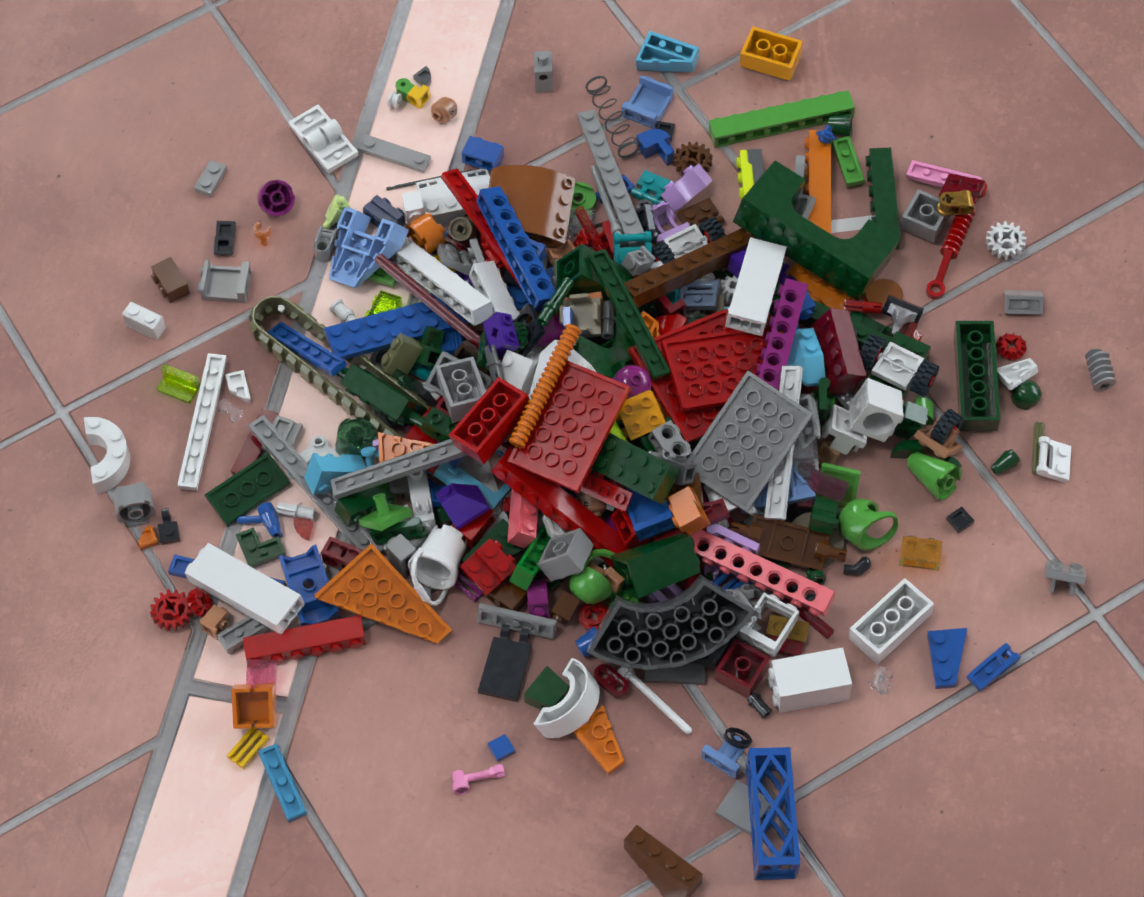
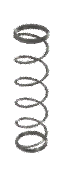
[585,76,640,158]

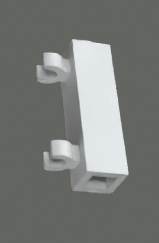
[407,469,436,533]

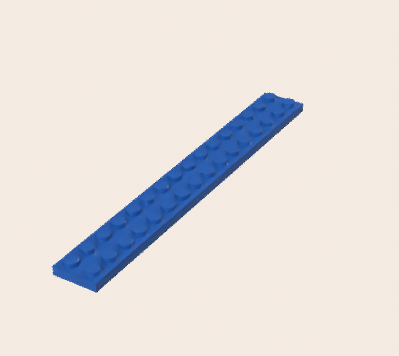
[324,267,567,360]

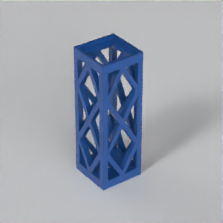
[745,747,801,880]

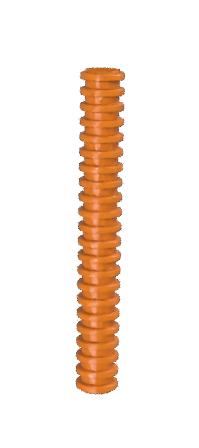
[509,324,582,448]

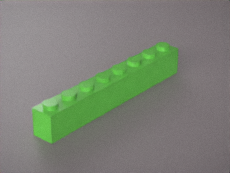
[709,90,855,148]

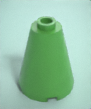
[907,452,962,500]

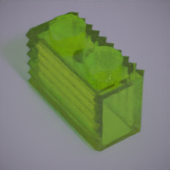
[364,290,402,317]

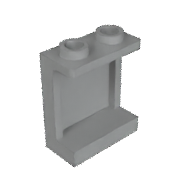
[197,260,252,303]

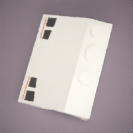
[416,169,490,226]

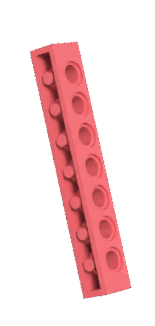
[687,529,835,617]

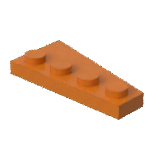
[788,263,862,314]

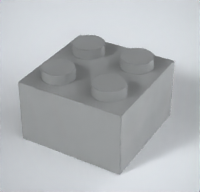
[900,189,949,243]
[537,528,594,581]

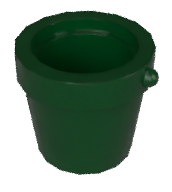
[829,114,852,137]

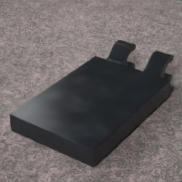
[478,624,532,702]

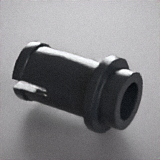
[747,692,772,719]

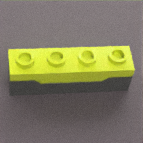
[736,149,764,199]

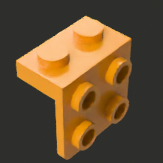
[617,390,666,442]

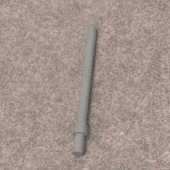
[590,165,625,246]

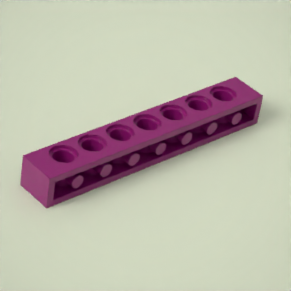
[756,278,808,391]

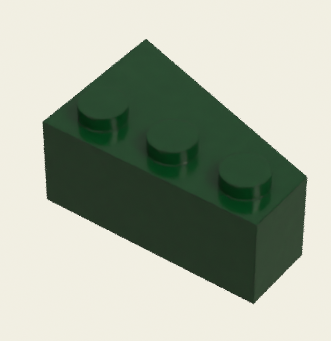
[460,519,530,565]

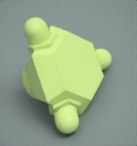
[323,195,352,229]

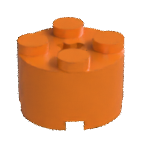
[405,212,446,254]

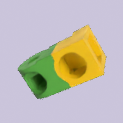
[395,78,431,109]

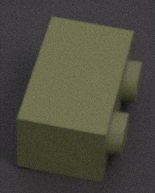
[381,333,423,380]

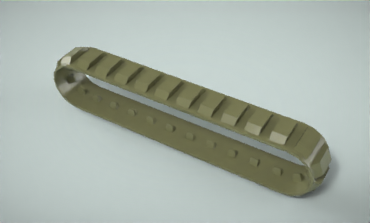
[249,296,429,438]

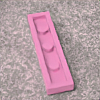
[906,160,982,187]

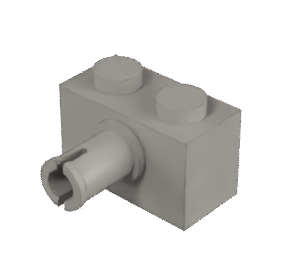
[386,533,426,578]

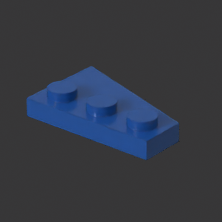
[927,628,967,689]

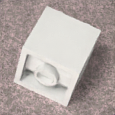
[849,378,904,442]

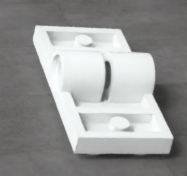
[288,105,359,174]

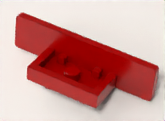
[580,470,634,511]

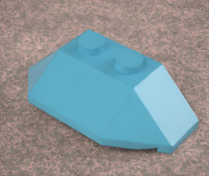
[778,328,825,387]

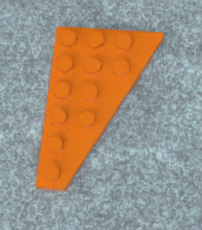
[314,543,452,644]

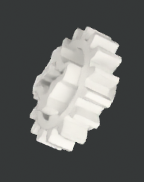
[985,221,1027,260]

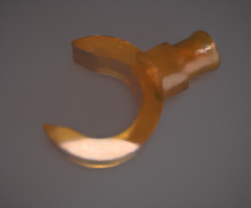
[254,221,271,246]

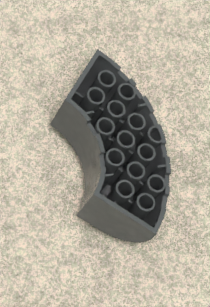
[587,575,755,670]

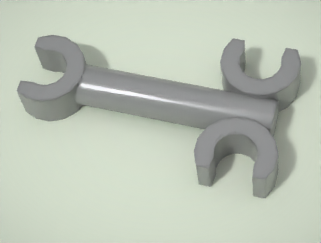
[726,584,762,622]

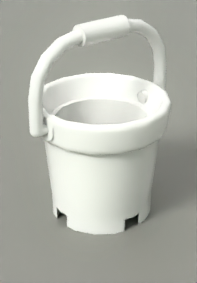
[408,525,467,606]

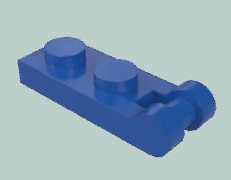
[967,643,1021,692]

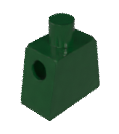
[524,666,570,710]

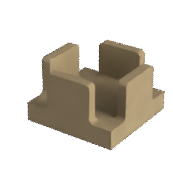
[560,293,602,338]

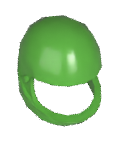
[838,499,899,550]
[569,549,615,605]

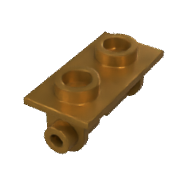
[766,614,809,642]

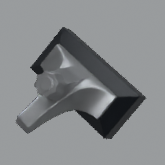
[881,294,924,336]

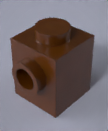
[550,590,580,623]

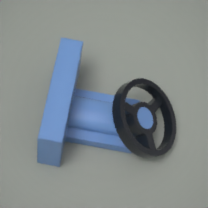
[701,727,752,779]

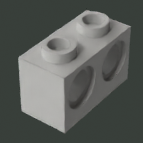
[647,420,692,458]

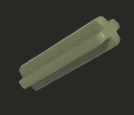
[1032,422,1045,475]

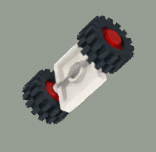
[651,217,726,264]
[860,333,939,397]

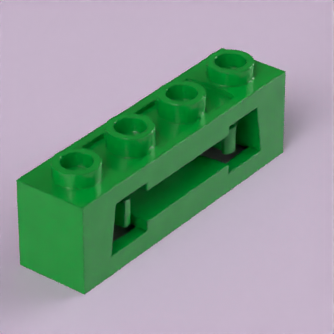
[509,524,551,591]

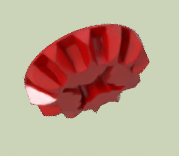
[996,332,1027,360]
[187,588,213,618]
[578,602,608,629]

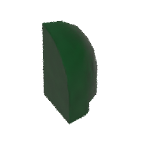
[890,439,922,458]

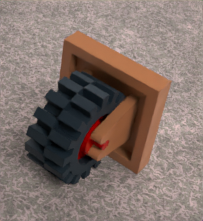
[914,409,964,458]

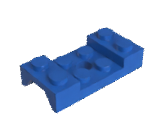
[279,544,340,626]

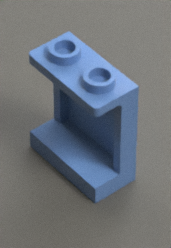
[622,75,673,129]

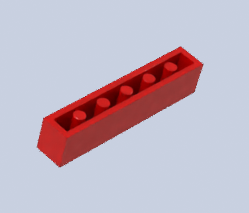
[243,615,366,668]

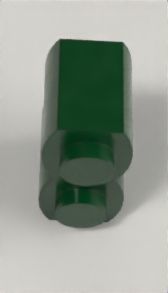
[808,496,841,535]

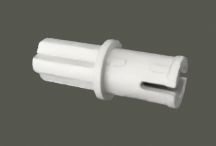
[276,502,316,521]

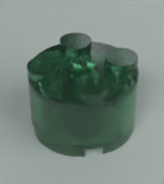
[335,417,376,460]

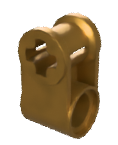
[937,190,975,216]

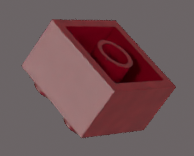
[715,639,770,698]

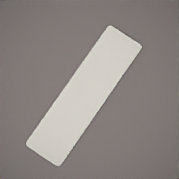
[831,215,874,233]

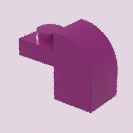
[527,577,549,618]

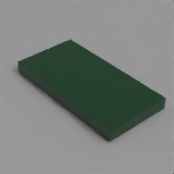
[204,453,291,526]

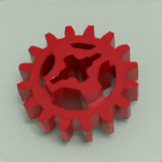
[150,589,194,631]

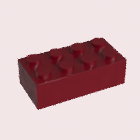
[809,308,866,395]

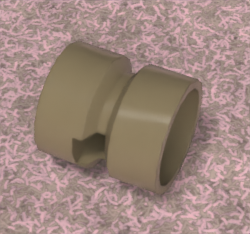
[449,217,479,241]

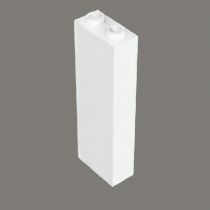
[725,237,787,336]
[184,543,305,634]

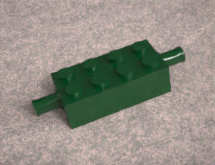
[336,364,426,429]

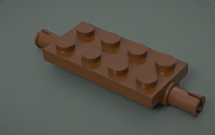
[730,514,848,571]

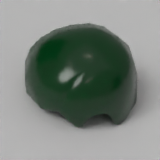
[1010,380,1042,410]

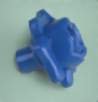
[816,125,837,144]

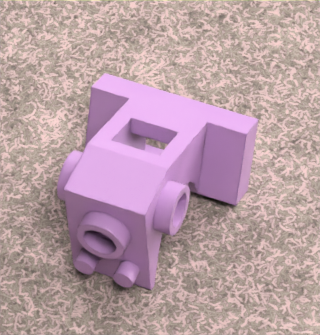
[651,201,690,245]

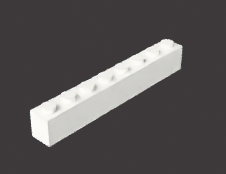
[389,237,493,326]

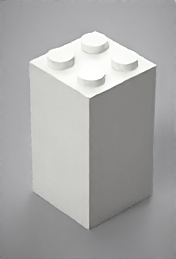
[767,648,852,713]

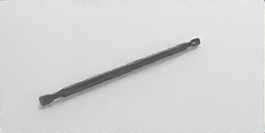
[386,169,472,191]

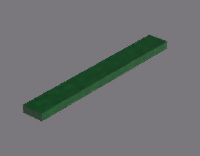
[587,249,671,381]

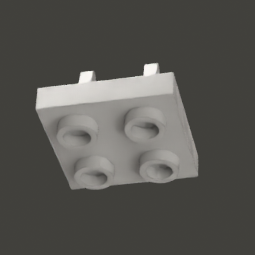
[1045,559,1086,597]

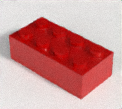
[449,377,530,465]

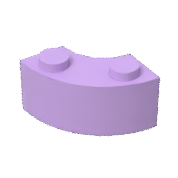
[661,163,712,212]

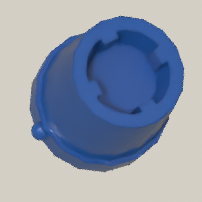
[575,626,596,658]

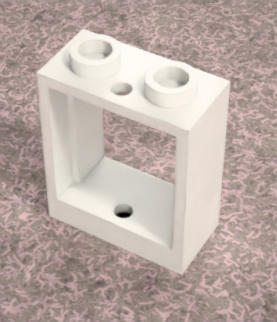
[740,593,799,657]

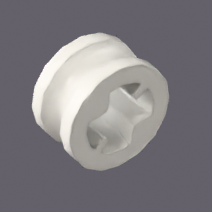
[387,91,402,109]

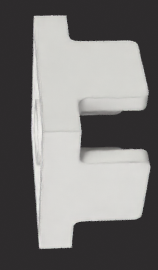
[822,404,867,455]

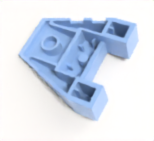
[329,207,409,288]

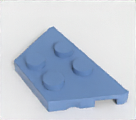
[741,465,816,513]

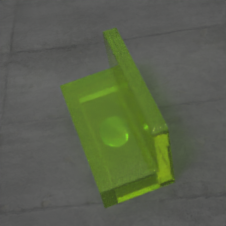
[157,364,200,404]

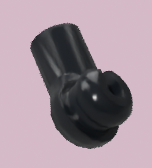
[843,557,871,576]

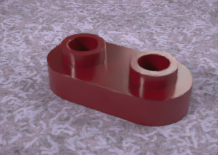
[594,664,629,698]

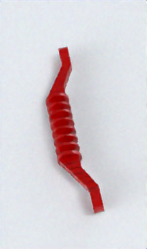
[926,183,987,300]

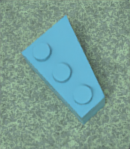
[635,31,700,72]
[304,453,367,495]

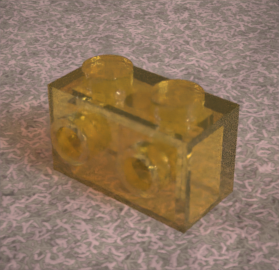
[899,535,942,571]

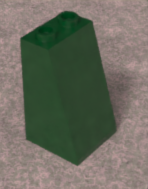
[611,533,701,599]

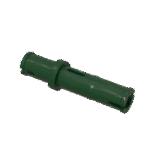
[536,277,574,327]

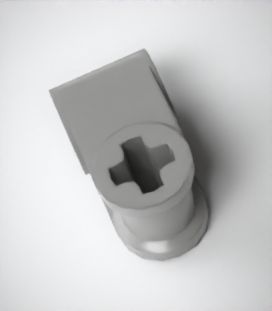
[314,226,339,262]

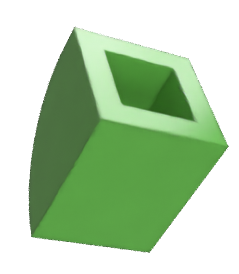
[915,396,934,425]

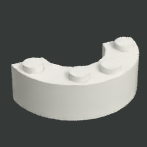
[84,417,130,494]
[534,658,600,738]

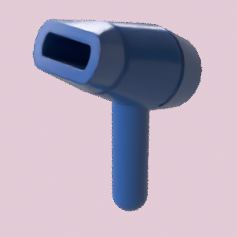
[237,502,283,538]

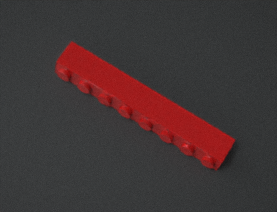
[491,448,633,569]

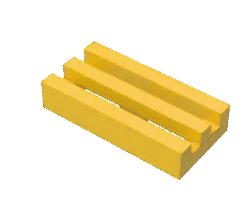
[227,726,269,769]

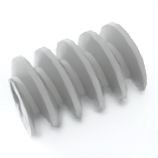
[1085,349,1116,392]

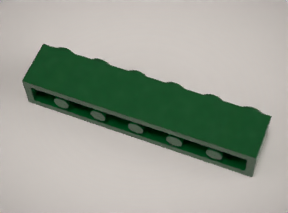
[865,147,901,250]

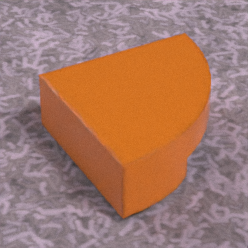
[138,525,159,551]

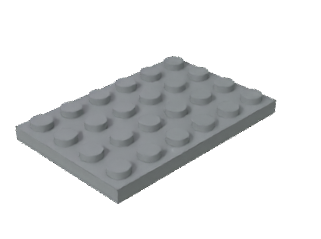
[687,371,814,512]

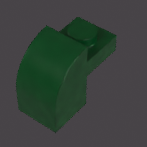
[416,326,445,368]

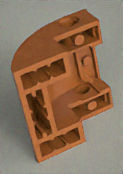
[481,165,576,248]

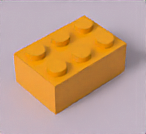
[740,26,803,81]

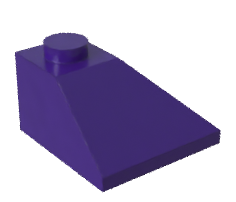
[436,483,491,530]

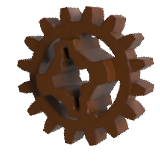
[673,142,713,176]

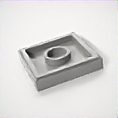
[715,780,770,836]

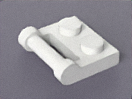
[1036,436,1071,483]

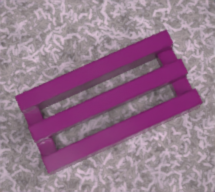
[454,564,482,603]

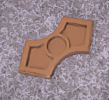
[589,563,625,593]

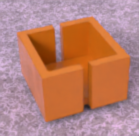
[231,683,277,729]

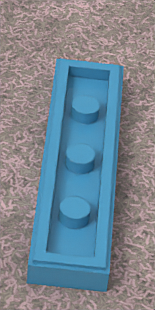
[258,743,307,823]

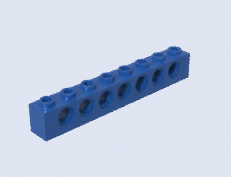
[476,186,556,312]

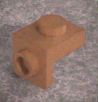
[546,240,576,264]

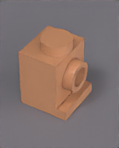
[199,604,230,641]

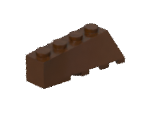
[624,825,703,897]

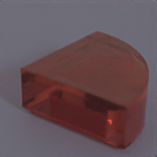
[293,518,314,541]

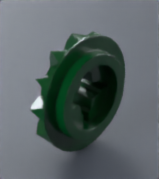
[514,322,528,353]

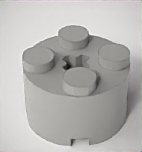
[113,482,155,527]

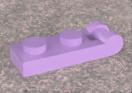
[707,524,760,555]

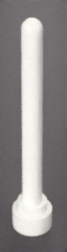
[618,666,692,734]

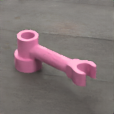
[452,764,505,795]

